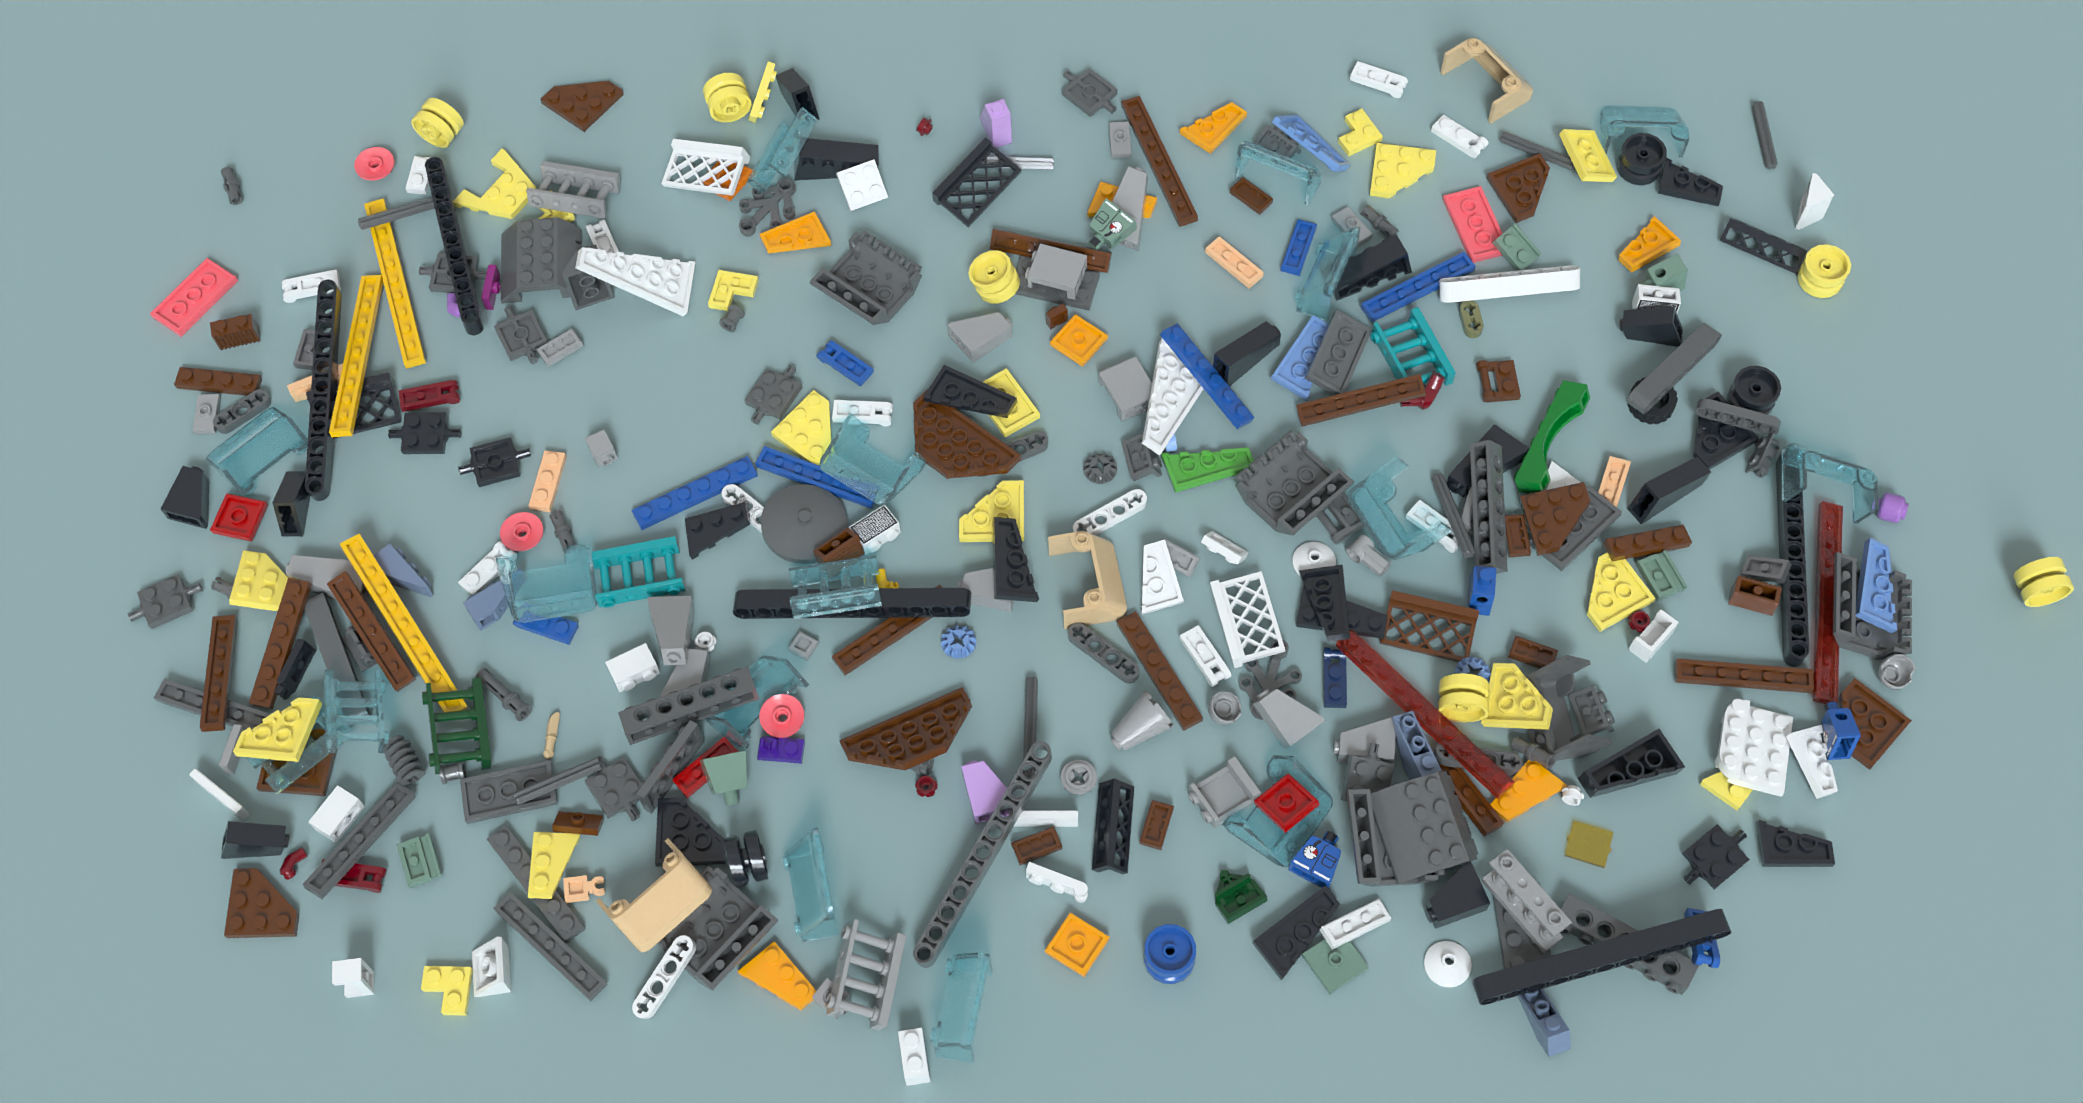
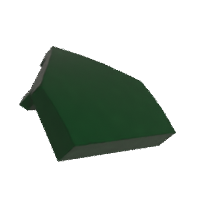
[1215,870,1267,924]

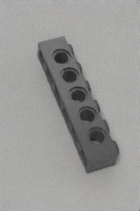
[1470,440,1508,574]
[618,666,759,745]
[1561,893,1699,995]

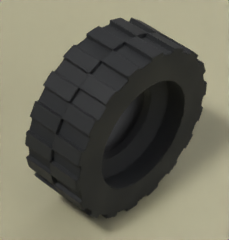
[1627,377,1678,425]

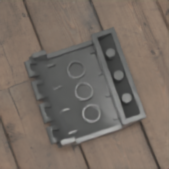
[501,217,582,304]
[809,230,922,325]
[1235,430,1354,536]
[1833,552,1912,659]
[1371,771,1479,885]
[1347,789,1445,887]
[657,866,778,991]

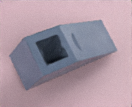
[373,543,433,597]
[463,568,526,631]
[1392,711,1442,780]
[1518,989,1571,1057]

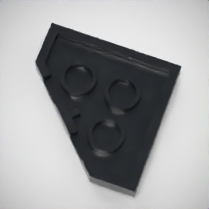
[1693,392,1759,470]
[655,797,726,866]

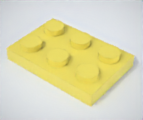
[1559,129,1617,182]
[983,368,1040,438]

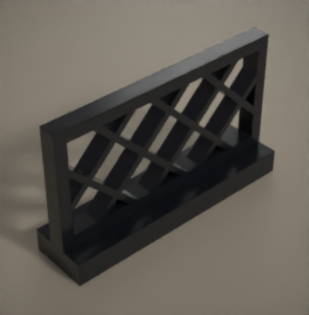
[932,137,1022,228]
[306,372,401,439]

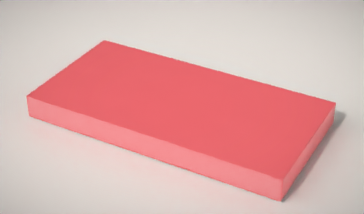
[1442,186,1503,263]
[150,258,238,337]

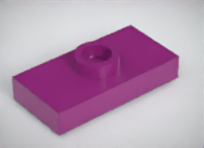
[481,264,501,310]

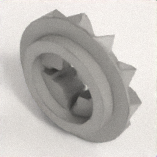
[1061,760,1097,796]

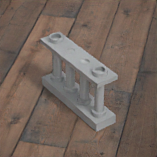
[526,161,621,218]
[1481,849,1572,953]
[825,919,906,1031]

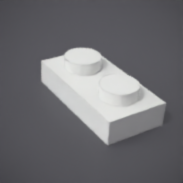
[405,156,431,195]
[1201,531,1249,564]

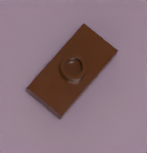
[1229,177,1273,215]
[1505,514,1531,558]
[1508,635,1558,668]
[1139,800,1174,850]
[552,811,604,836]
[1011,826,1062,866]

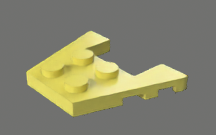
[454,149,537,219]

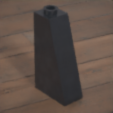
[1213,321,1281,387]
[1447,424,1529,497]
[1627,457,1711,524]

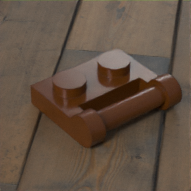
[1476,360,1521,403]

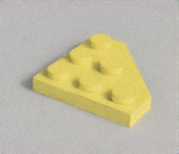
[1370,143,1436,198]
[771,390,833,467]
[959,480,1024,542]
[229,550,288,611]
[1587,552,1656,632]
[1481,663,1553,729]
[233,698,322,762]

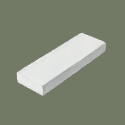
[189,769,249,821]
[1009,810,1078,827]
[1320,899,1391,950]

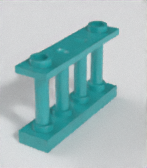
[1370,307,1456,386]
[589,536,686,608]

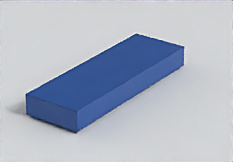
[1280,219,1317,276]

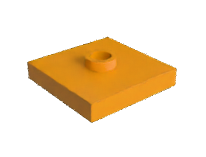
[1050,314,1108,367]
[1045,912,1110,977]

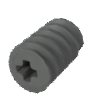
[381,735,426,786]

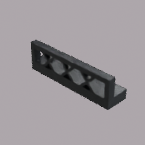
[1719,217,1808,274]
[1092,779,1134,874]

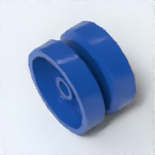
[1144,924,1196,984]

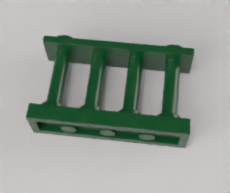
[422,678,491,774]

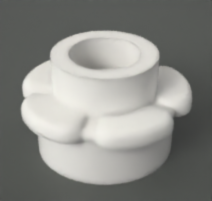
[694,632,716,652]
[1562,785,1584,806]

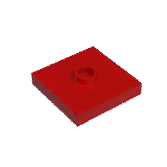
[210,493,268,542]
[1254,773,1320,833]

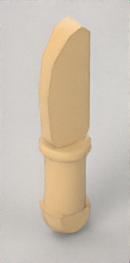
[543,712,560,760]

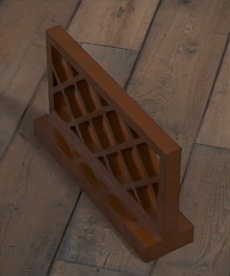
[1380,590,1479,662]

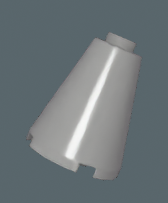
[1110,691,1174,751]

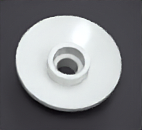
[1292,542,1336,576]
[1424,941,1472,988]

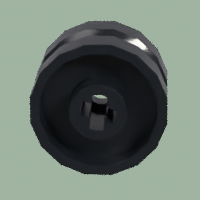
[1617,133,1667,185]
[1727,366,1781,420]
[724,830,768,888]

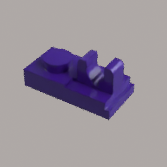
[757,736,805,764]

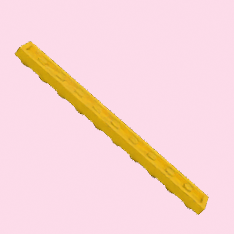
[364,198,426,369]
[329,275,383,437]
[339,534,468,712]

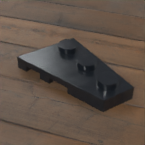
[1658,157,1723,206]
[685,502,751,560]
[1756,820,1835,867]

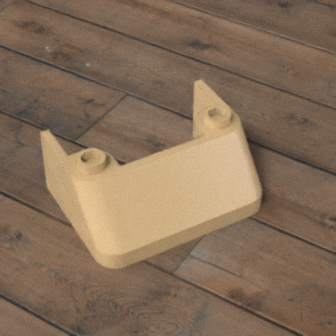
[1440,38,1533,124]
[1048,531,1127,629]
[596,838,712,952]

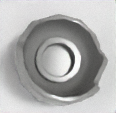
[1878,654,1916,689]
[1208,691,1241,725]

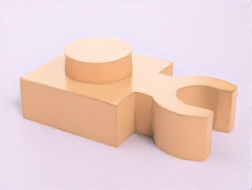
[563,875,605,903]

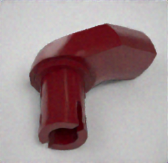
[1400,371,1445,410]

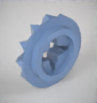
[941,624,976,659]
[1454,656,1491,683]

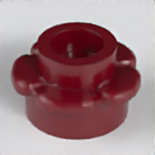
[916,117,933,136]
[1629,611,1651,632]
[915,776,938,797]

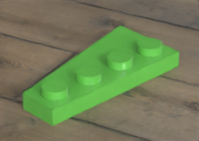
[1161,448,1254,493]

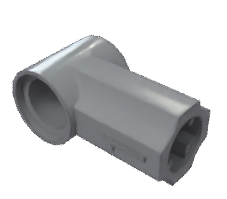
[1346,535,1392,577]

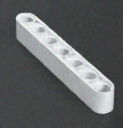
[1439,265,1580,303]

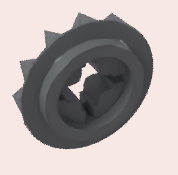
[1083,452,1117,484]

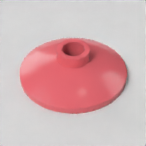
[354,147,394,181]
[500,512,543,551]
[759,694,804,738]

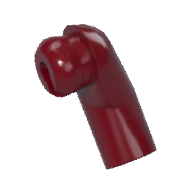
[279,847,308,880]

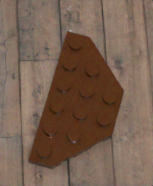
[913,389,1021,479]
[839,687,972,770]

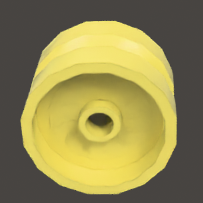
[703,73,752,123]
[411,98,464,148]
[1797,244,1851,298]
[968,250,1020,304]
[2013,557,2074,607]
[1438,673,1489,723]

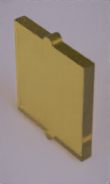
[1565,820,1614,868]

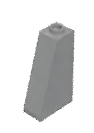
[1112,166,1148,251]
[286,555,368,601]
[647,596,694,665]
[659,647,711,731]

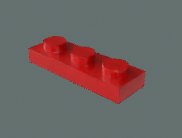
[672,736,739,799]

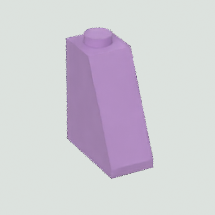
[980,99,1012,148]
[961,761,1013,824]

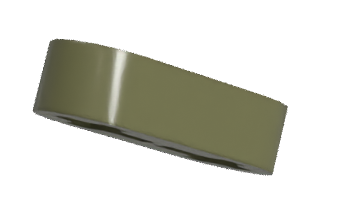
[1459,300,1484,338]

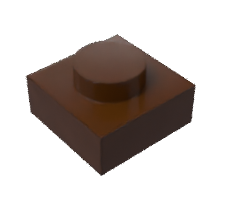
[1046,304,1068,330]

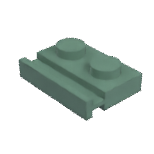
[1492,223,1541,271]
[1636,550,1687,601]
[396,833,442,888]

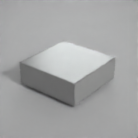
[788,631,819,661]

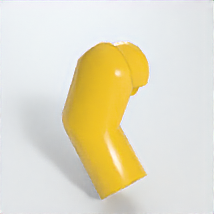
[875,569,899,588]

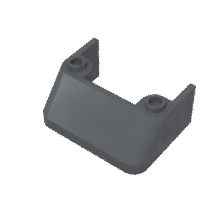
[1525,655,1612,761]

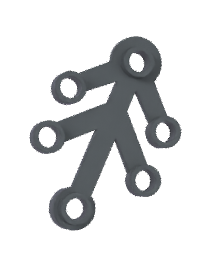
[739,178,796,237]
[1239,640,1302,720]

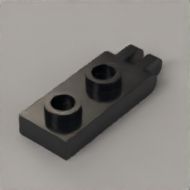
[275,639,316,700]

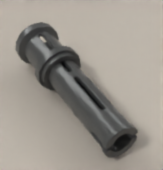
[475,668,533,721]

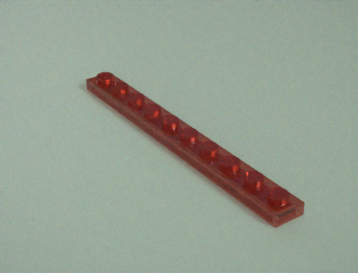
[1812,501,1843,704]
[1335,630,1515,799]

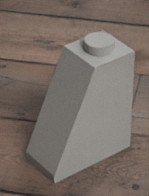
[947,312,1013,363]
[957,568,1014,612]
[1253,689,1325,748]
[1334,717,1396,764]

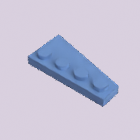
[1272,115,1350,172]
[1271,315,1328,401]
[1856,538,1897,633]

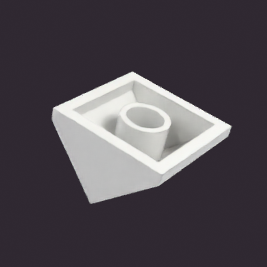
[1795,173,1834,230]
[472,936,511,997]

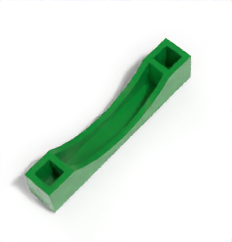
[1514,380,1591,494]

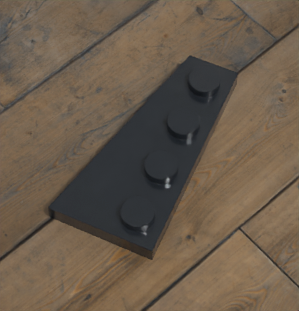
[923,365,1017,418]
[992,517,1039,602]
[1299,565,1350,642]
[1296,585,1388,639]
[1252,885,1340,980]

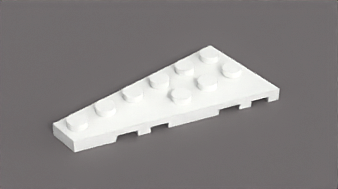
[575,247,695,316]
[1142,338,1203,455]

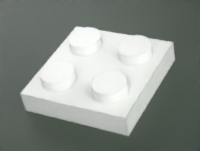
[836,160,888,211]

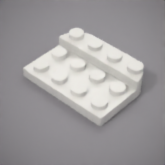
[1715,699,1793,797]

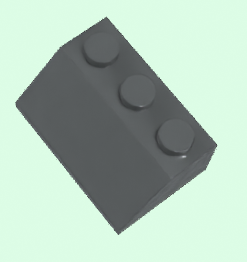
[562,244,614,311]

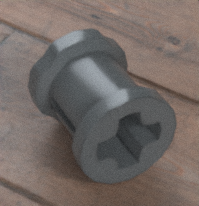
[719,305,745,332]
[439,761,467,785]

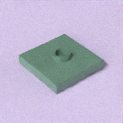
[1302,939,1369,995]

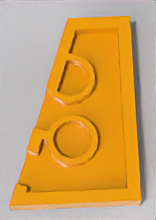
[1180,102,1247,154]
[1087,182,1157,218]
[759,211,832,254]
[737,941,816,1011]

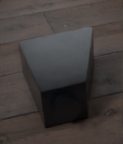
[775,68,819,127]
[1620,306,1683,347]
[160,466,209,529]
[272,471,310,536]
[221,821,289,859]
[1425,861,1490,929]

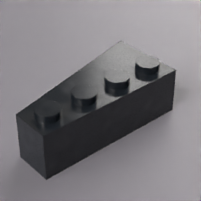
[794,137,879,181]
[1323,234,1412,301]
[1577,729,1685,798]

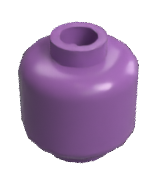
[1873,492,1909,523]

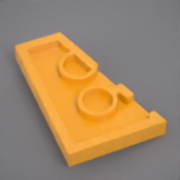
[1618,216,1681,273]
[1490,760,1568,823]

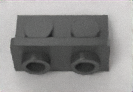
[1253,124,1301,167]
[1121,432,1162,481]
[1569,685,1615,735]

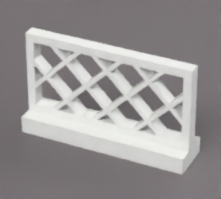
[661,139,750,196]
[1210,571,1285,669]

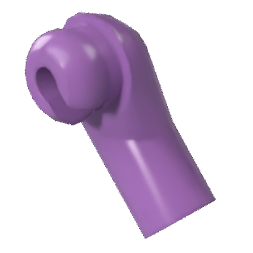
[447,293,460,317]

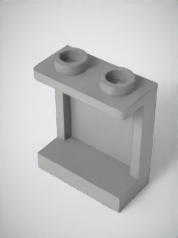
[1025,244,1087,300]
[1099,357,1152,422]
[1188,757,1261,828]

